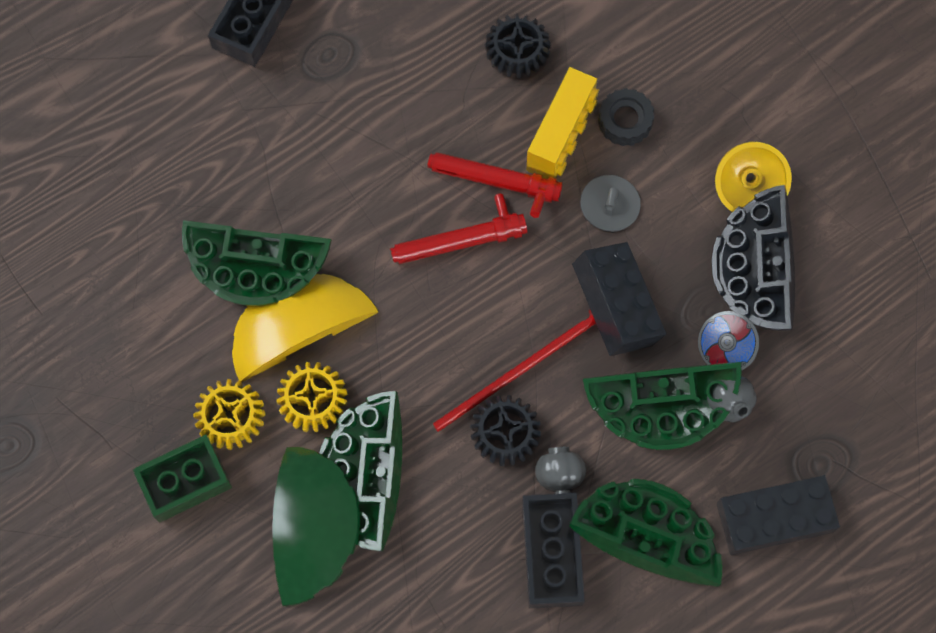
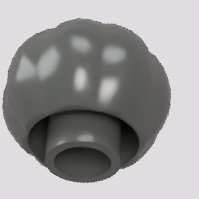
[707,376,757,423]
[535,447,586,494]

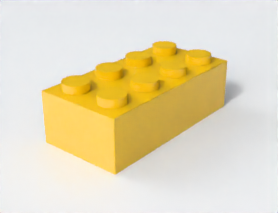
[526,67,599,179]

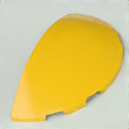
[232,274,378,382]

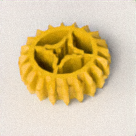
[276,362,347,432]
[193,379,265,450]

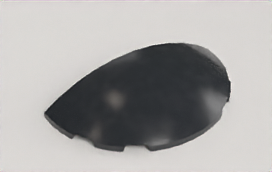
[712,185,795,331]

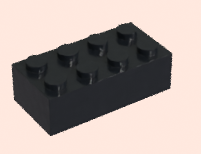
[208,0,293,67]
[572,242,666,356]
[717,475,840,556]
[522,493,585,609]

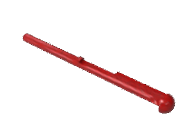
[432,310,596,432]

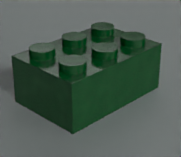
[132,434,233,523]

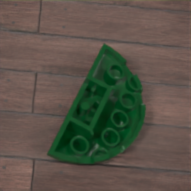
[182,220,332,306]
[583,362,742,450]
[319,391,402,552]
[273,447,360,606]
[569,479,722,587]

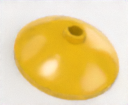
[715,142,792,212]

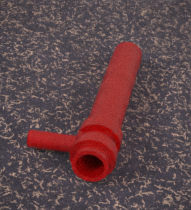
[427,152,563,218]
[390,194,528,264]

